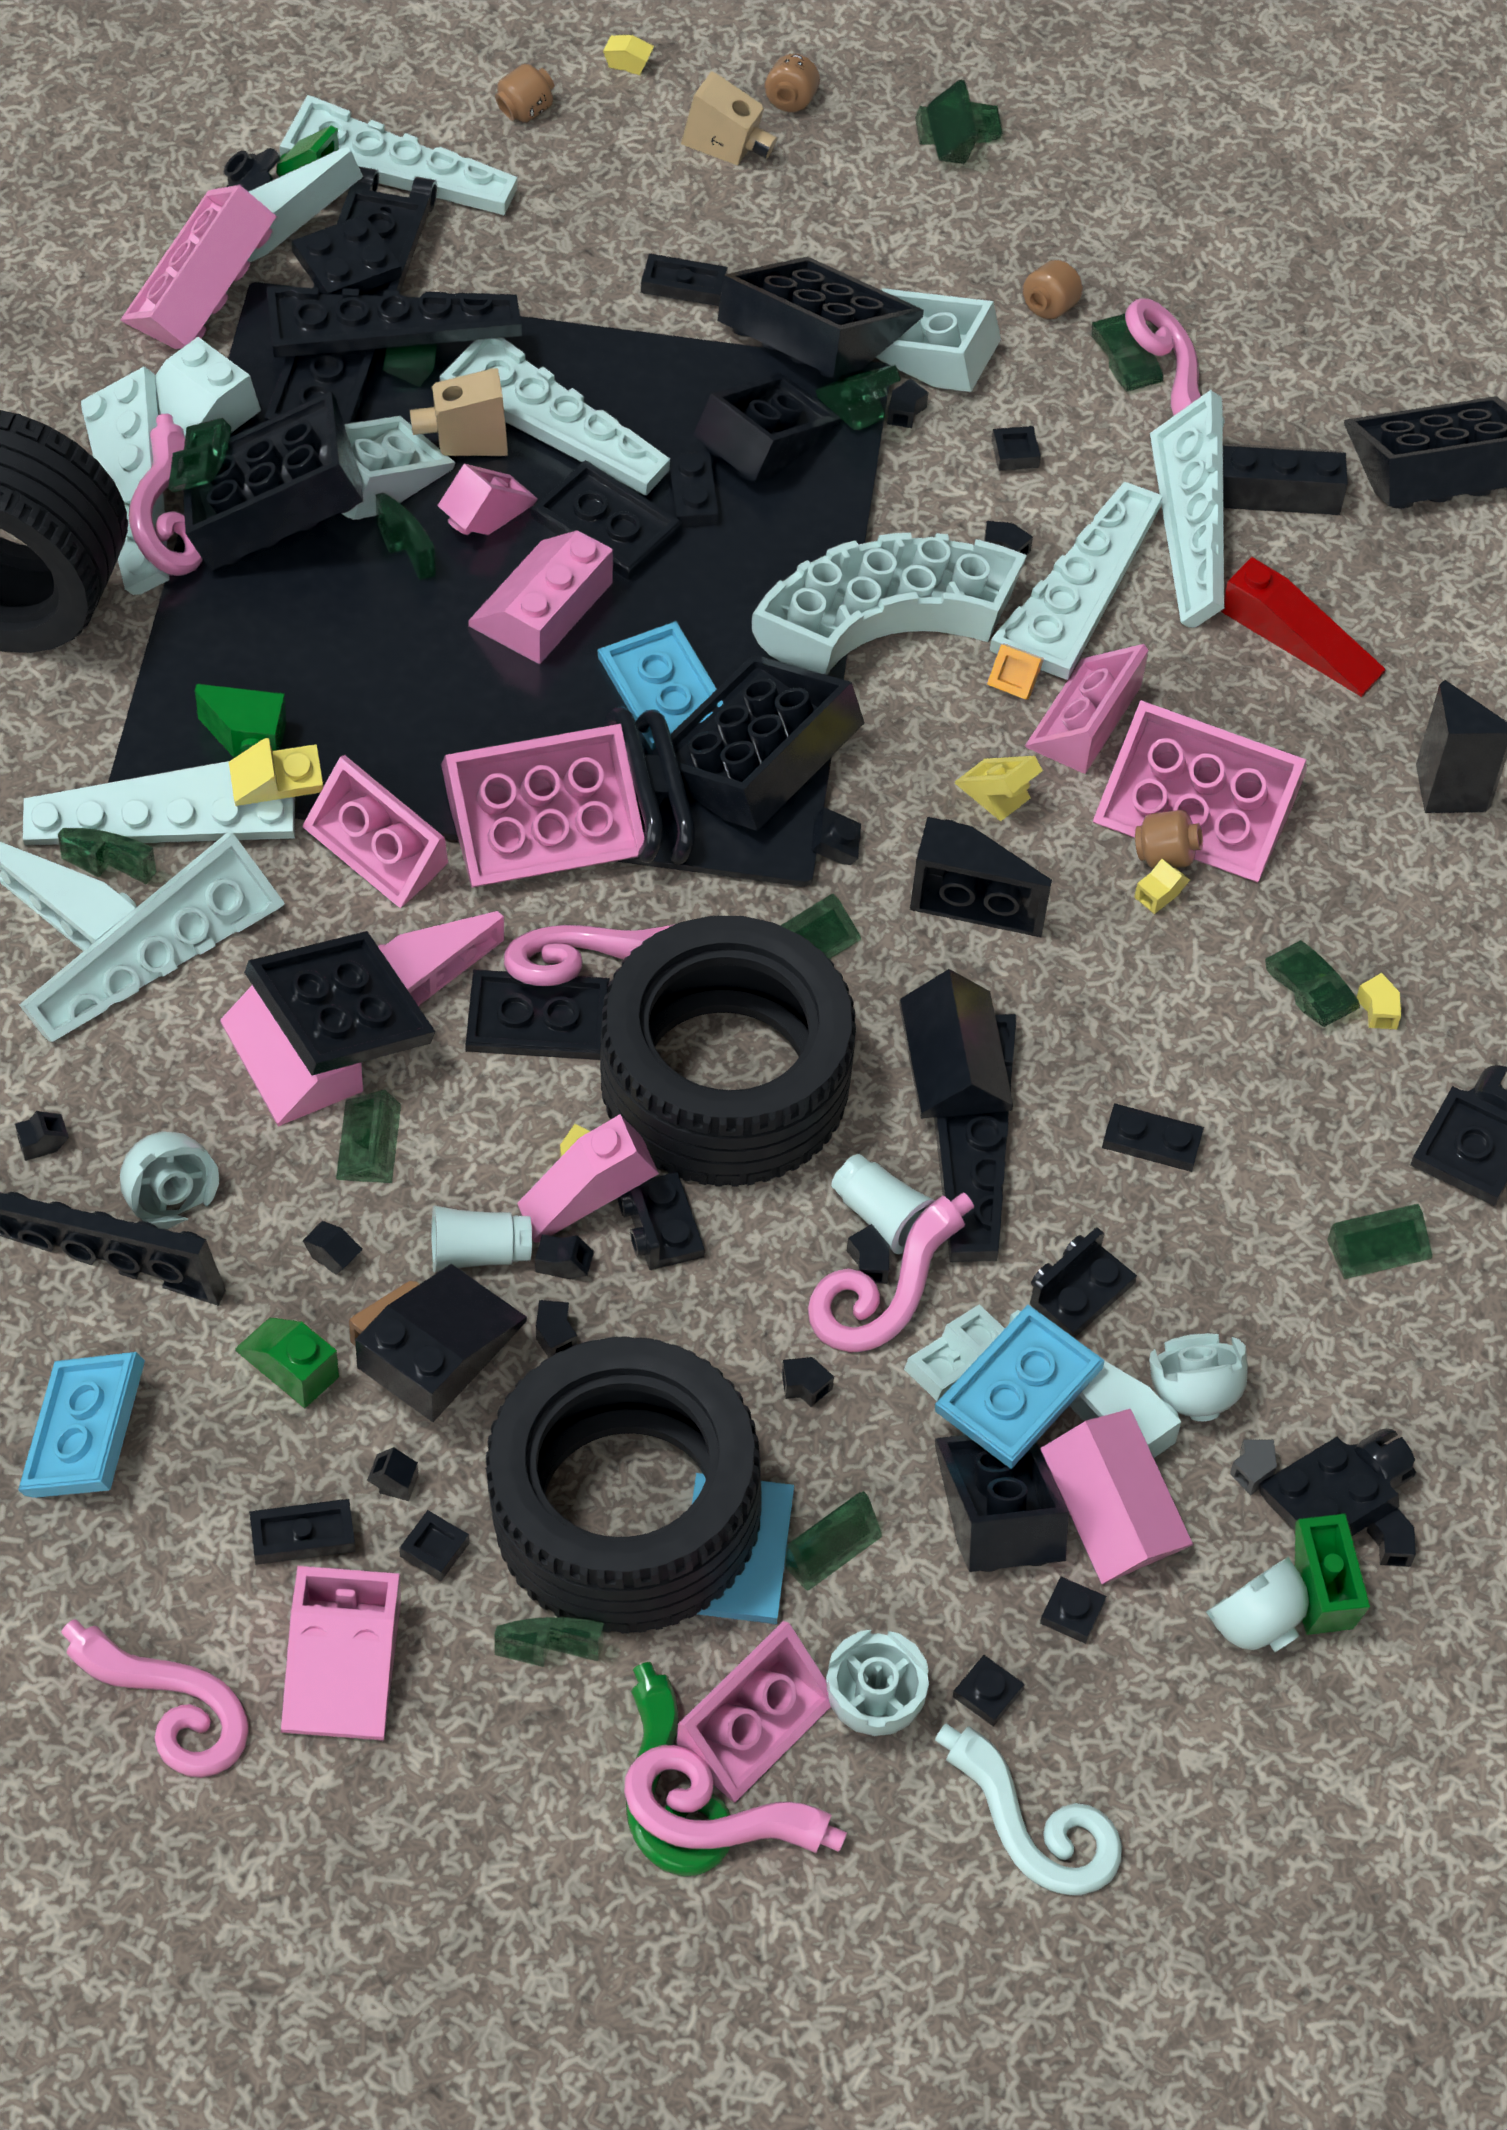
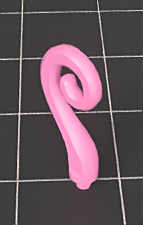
[1125,298,1201,416]
[129,414,203,576]
[504,924,675,986]
[808,1192,974,1353]
[61,1619,249,1778]
[624,1745,847,1853]

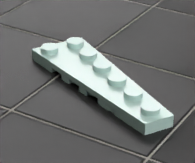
[280,95,517,215]
[440,338,670,495]
[81,367,169,595]
[1150,390,1224,628]
[990,481,1163,680]
[23,761,295,845]
[19,833,285,1042]

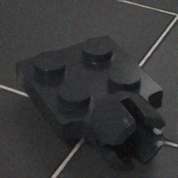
[1410,1065,1507,1206]
[1259,1428,1416,1537]

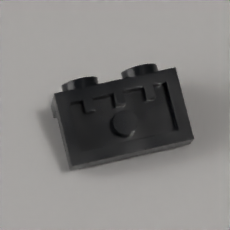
[617,1172,705,1270]
[1030,1227,1137,1338]

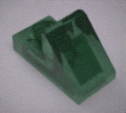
[815,365,901,430]

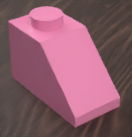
[438,464,538,535]

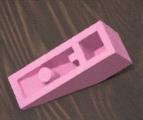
[378,911,504,1006]
[517,1115,659,1243]

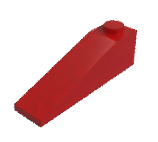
[1221,557,1386,697]

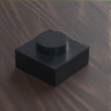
[991,426,1041,471]
[811,807,861,865]
[399,1510,470,1581]
[1040,1576,1107,1644]
[953,1655,1025,1727]

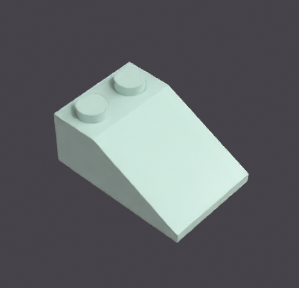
[876,288,1001,392]
[155,337,261,458]
[342,416,456,520]

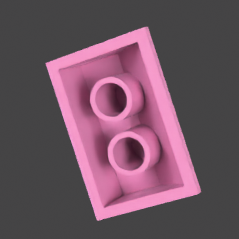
[469,530,613,664]
[220,985,363,1126]

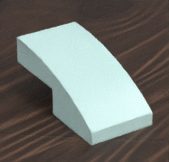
[904,1304,1005,1401]

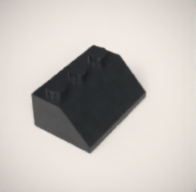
[1223,443,1348,515]

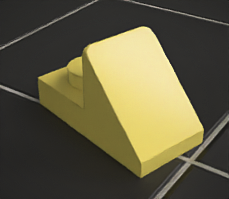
[229,738,324,806]
[955,756,1043,821]

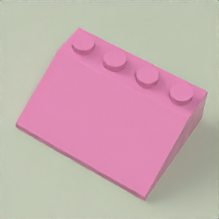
[1092,700,1307,883]
[441,724,644,888]

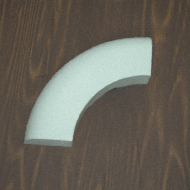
[752,533,1027,675]

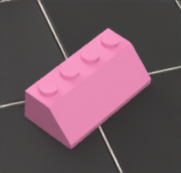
[121,185,277,349]

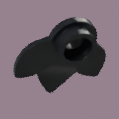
[224,148,280,192]

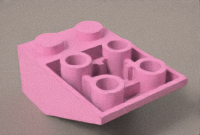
[281,1566,401,1740]

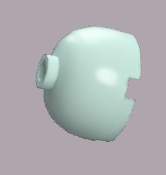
[120,1131,219,1229]
[1149,1333,1248,1421]
[1206,1557,1309,1652]
[826,1630,929,1736]

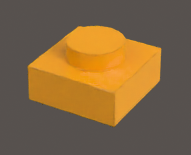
[986,643,1044,700]

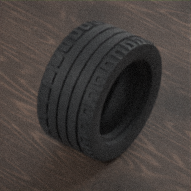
[0,410,128,653]
[600,916,856,1187]
[485,1336,762,1634]

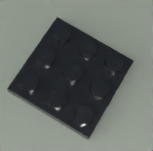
[244,931,436,1076]

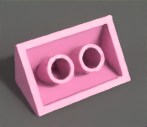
[1025,644,1148,774]
[302,755,448,908]
[1040,1409,1193,1585]
[677,1621,831,1803]

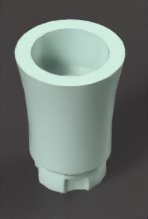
[831,1154,935,1254]
[431,1206,532,1273]

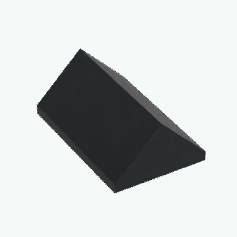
[1416,680,1507,813]
[899,969,1013,1119]

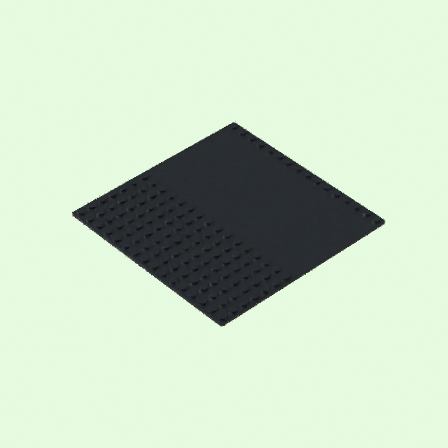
[108,282,892,887]

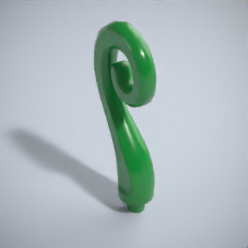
[626,1662,731,1876]

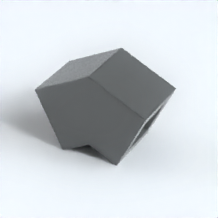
[1230,1439,1277,1495]

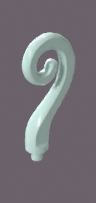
[935,1723,1122,1896]

